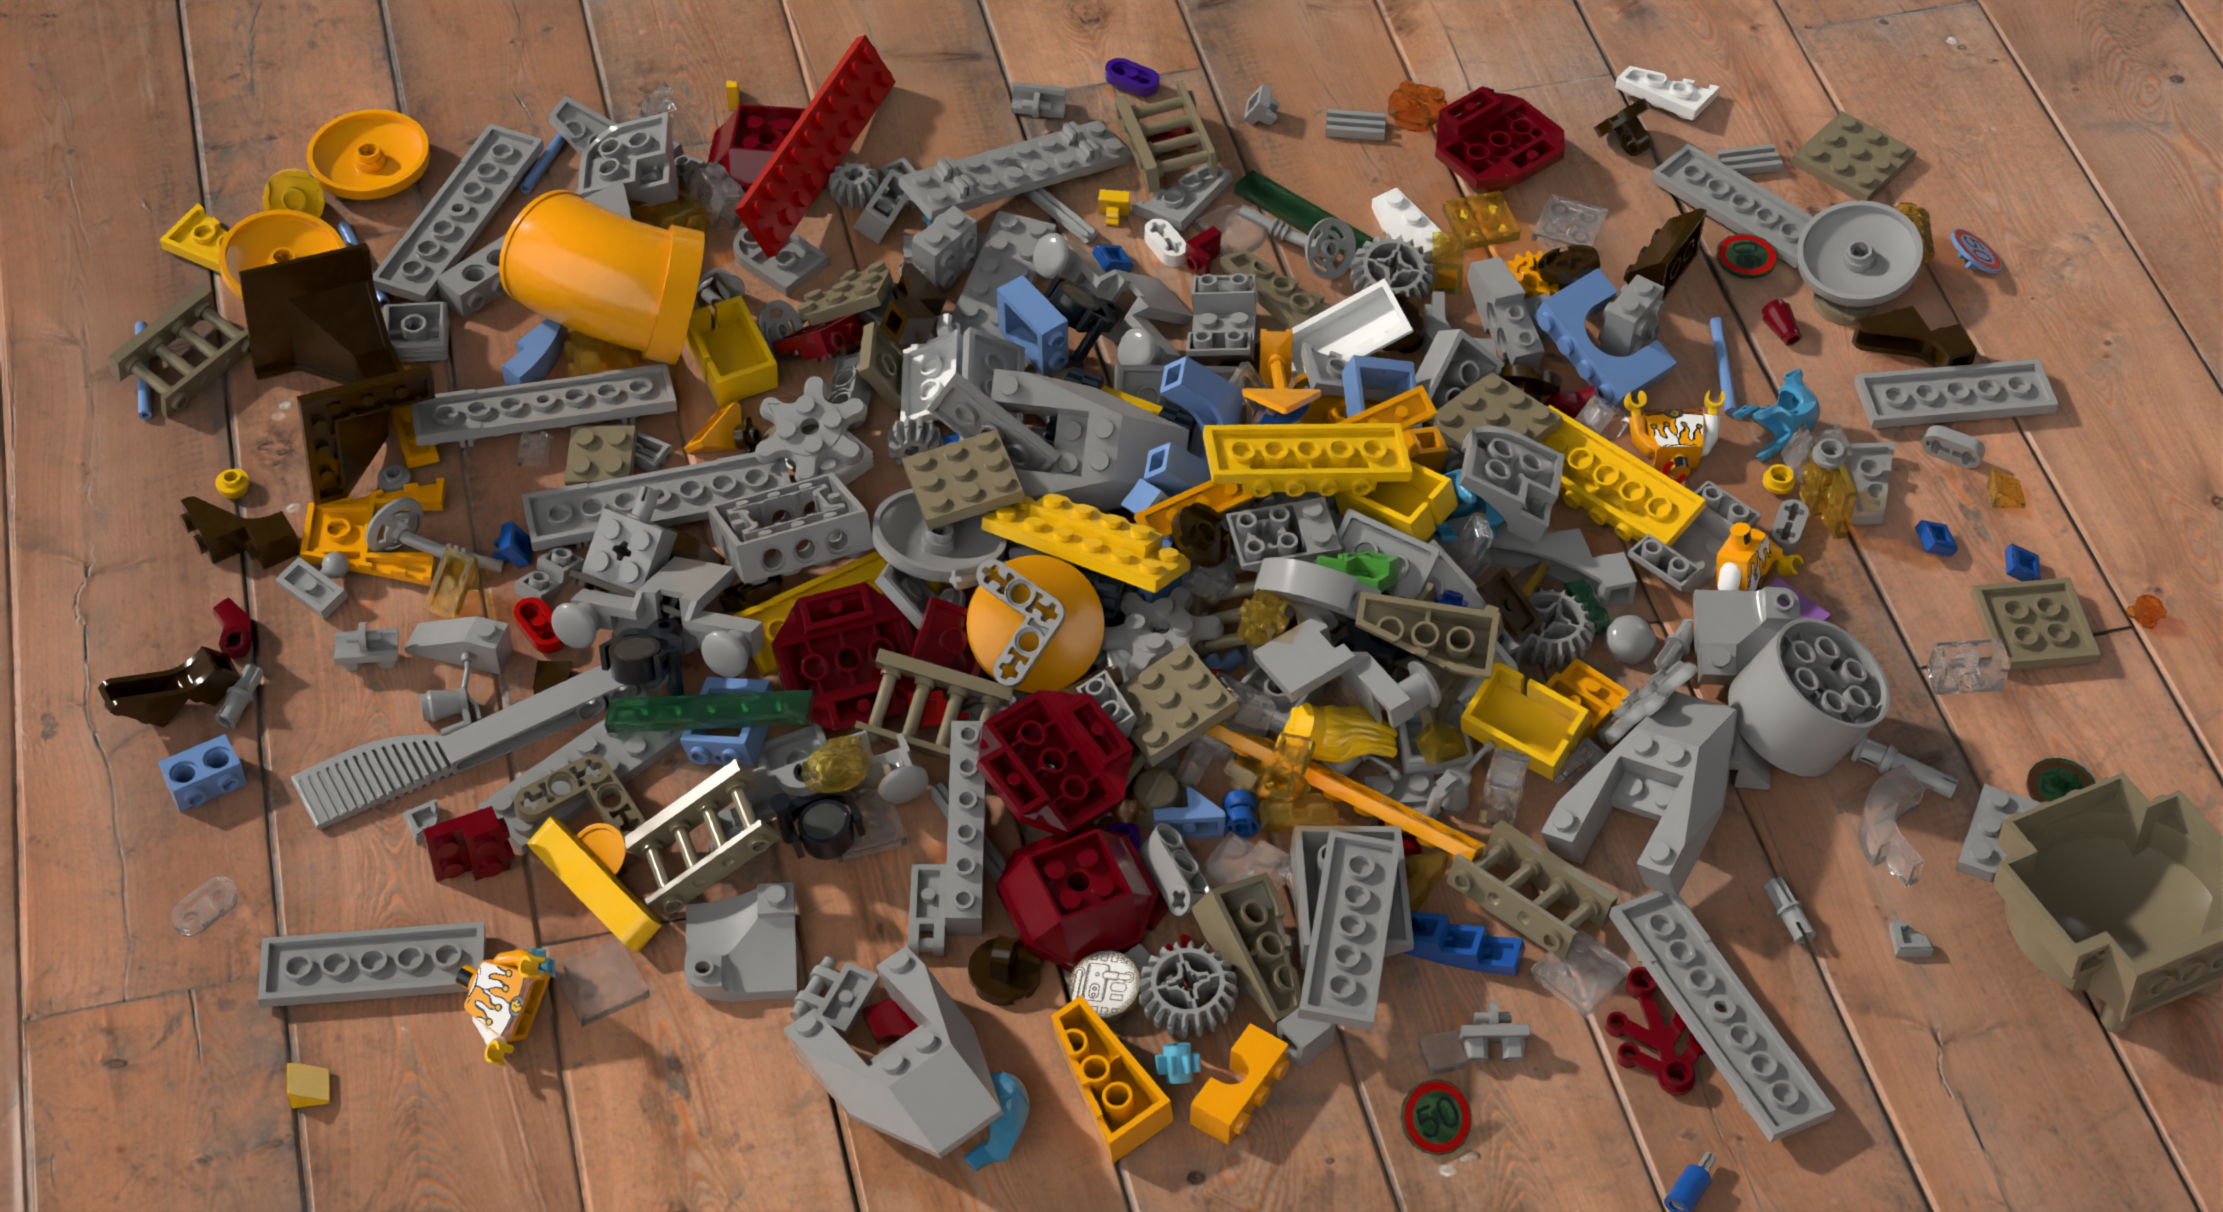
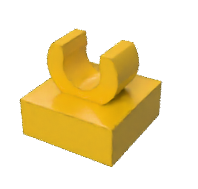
[1098,189,1130,227]

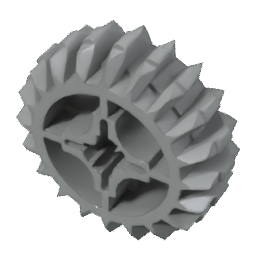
[1350,233,1434,300]
[1520,586,1595,670]
[1138,940,1238,1039]

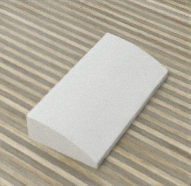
[1291,278,1414,378]

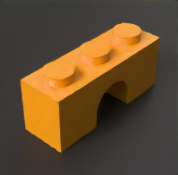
[1190,1023,1290,1145]

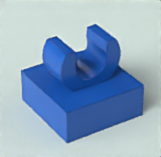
[492,521,532,569]

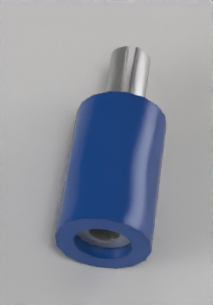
[1664,1152,1717,1212]

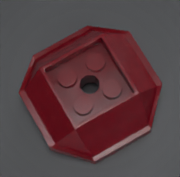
[1435,86,1565,197]
[705,104,826,195]
[771,582,917,733]
[976,690,1133,839]
[996,826,1159,973]

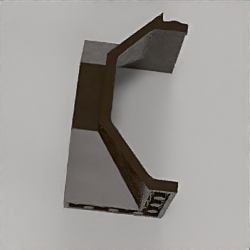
[239,243,435,506]

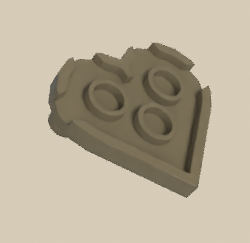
[797,261,893,325]

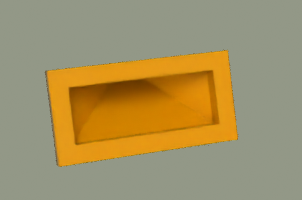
[683,401,742,453]

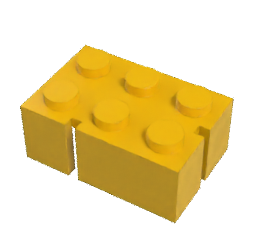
[685,295,778,407]
[1334,461,1458,542]
[1461,660,1589,781]

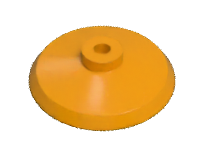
[577,823,625,875]

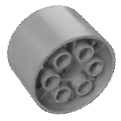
[1728,618,1891,777]

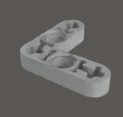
[976,559,1066,688]

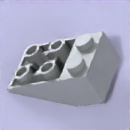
[1226,497,1341,572]

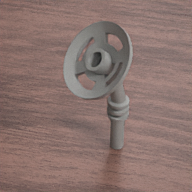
[1238,205,1356,280]
[701,288,803,362]
[365,497,504,573]

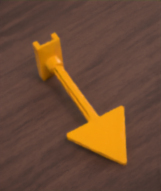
[1242,329,1321,414]

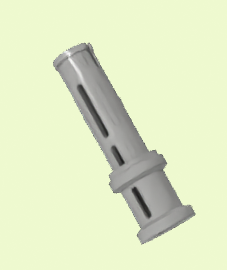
[1850,734,1959,799]

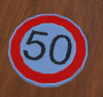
[1951,228,2002,274]

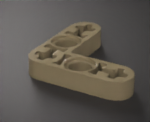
[514,754,645,838]

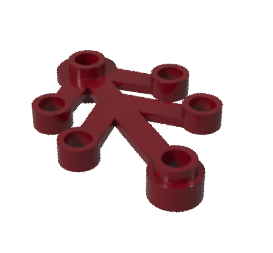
[1605,967,1706,1095]

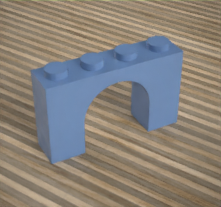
[1533,268,1677,412]
[1143,356,1243,496]

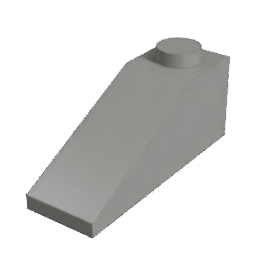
[404,616,514,675]

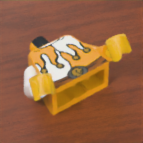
[1624,390,1725,478]
[1716,522,1804,591]
[456,949,551,1067]

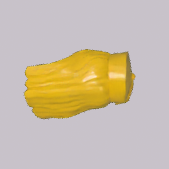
[1282,703,1398,763]

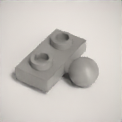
[275,552,349,620]

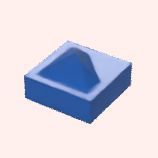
[1092,244,1134,272]
[1914,520,1958,556]
[2005,544,2041,581]

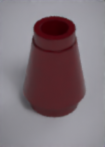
[1762,299,1802,346]

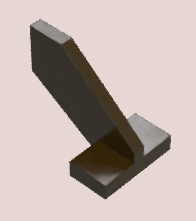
[1476,560,1550,643]

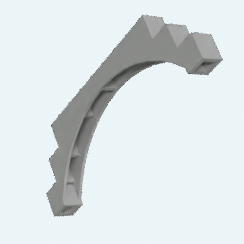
[1237,514,1637,672]

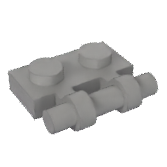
[790,956,880,1039]

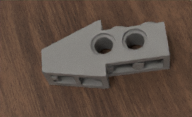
[1467,257,1545,372]

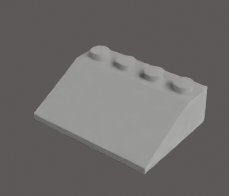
[1290,825,1414,970]

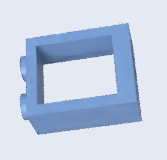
[997,275,1069,376]
[1342,355,1422,431]
[680,677,779,767]

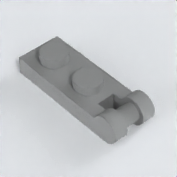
[908,864,947,956]

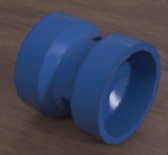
[1222,789,1260,839]

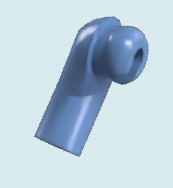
[1202,648,1244,676]

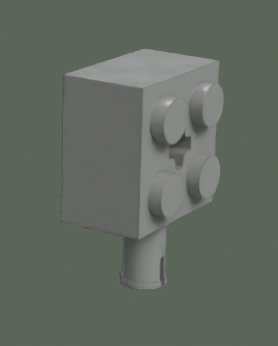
[581,485,678,592]

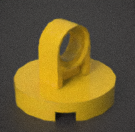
[262,168,325,218]

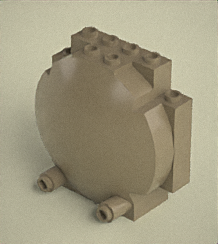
[1993,772,2223,1033]

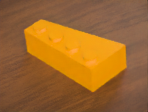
[1051,995,1174,1164]

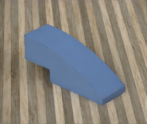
[502,319,569,386]

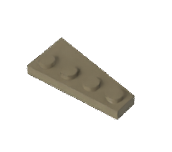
[1219,249,1332,329]

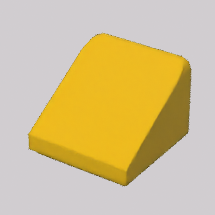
[287,1063,330,1109]

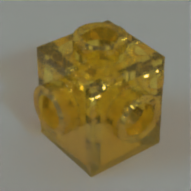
[1236,588,1290,648]

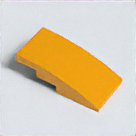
[1544,658,1629,761]

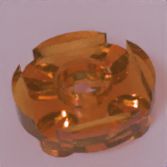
[1388,81,1447,132]

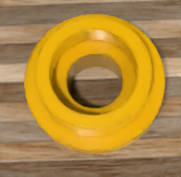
[1762,464,1796,494]
[215,469,250,499]

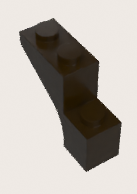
[879,263,947,345]
[1852,306,1977,368]
[180,496,300,569]
[98,646,241,727]

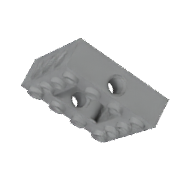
[706,472,875,585]

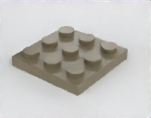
[1791,111,1917,201]
[1424,371,1563,456]
[902,429,1025,530]
[1970,577,2101,672]
[1117,643,1240,767]

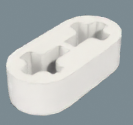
[1144,219,1186,267]

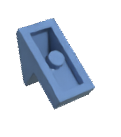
[1152,786,1225,840]

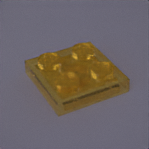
[1442,191,1521,251]

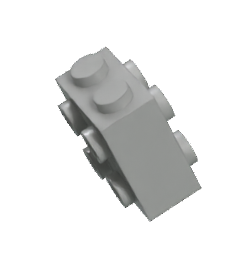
[912,205,977,292]
[1598,274,1665,357]

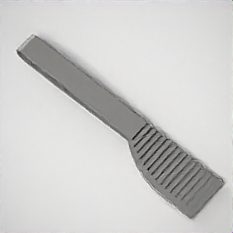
[291,665,669,830]

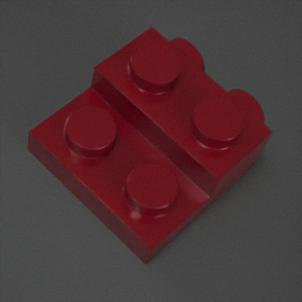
[772,313,863,363]
[910,596,985,678]
[422,806,515,882]

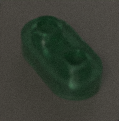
[1563,579,1610,637]

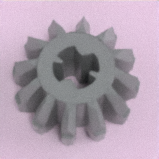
[829,160,880,210]
[887,415,942,465]

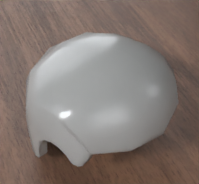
[1601,615,1657,665]

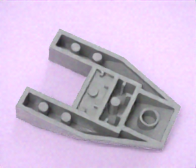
[991,369,1189,512]
[1541,691,1737,897]
[783,946,1004,1159]

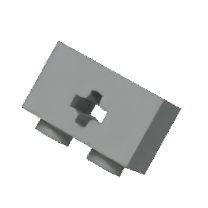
[853,168,909,244]

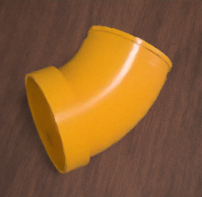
[499,189,705,365]

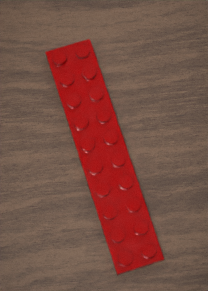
[734,34,896,258]

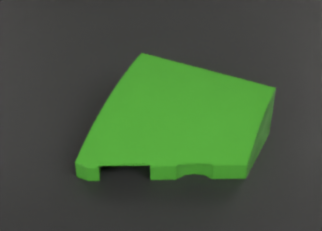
[1316,551,1400,591]

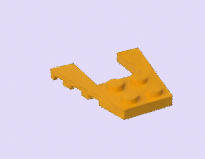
[300,477,446,586]

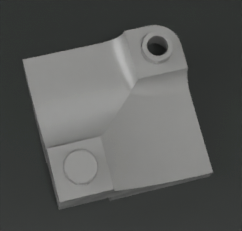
[578,112,679,206]
[1459,426,1565,544]
[1693,587,1800,685]
[685,882,798,1001]

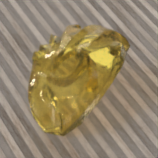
[801,736,873,793]

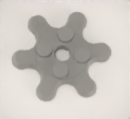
[755,376,868,482]
[1100,586,1224,679]
[1597,661,1699,745]

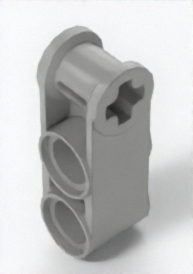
[827,349,872,431]
[1137,823,1212,916]

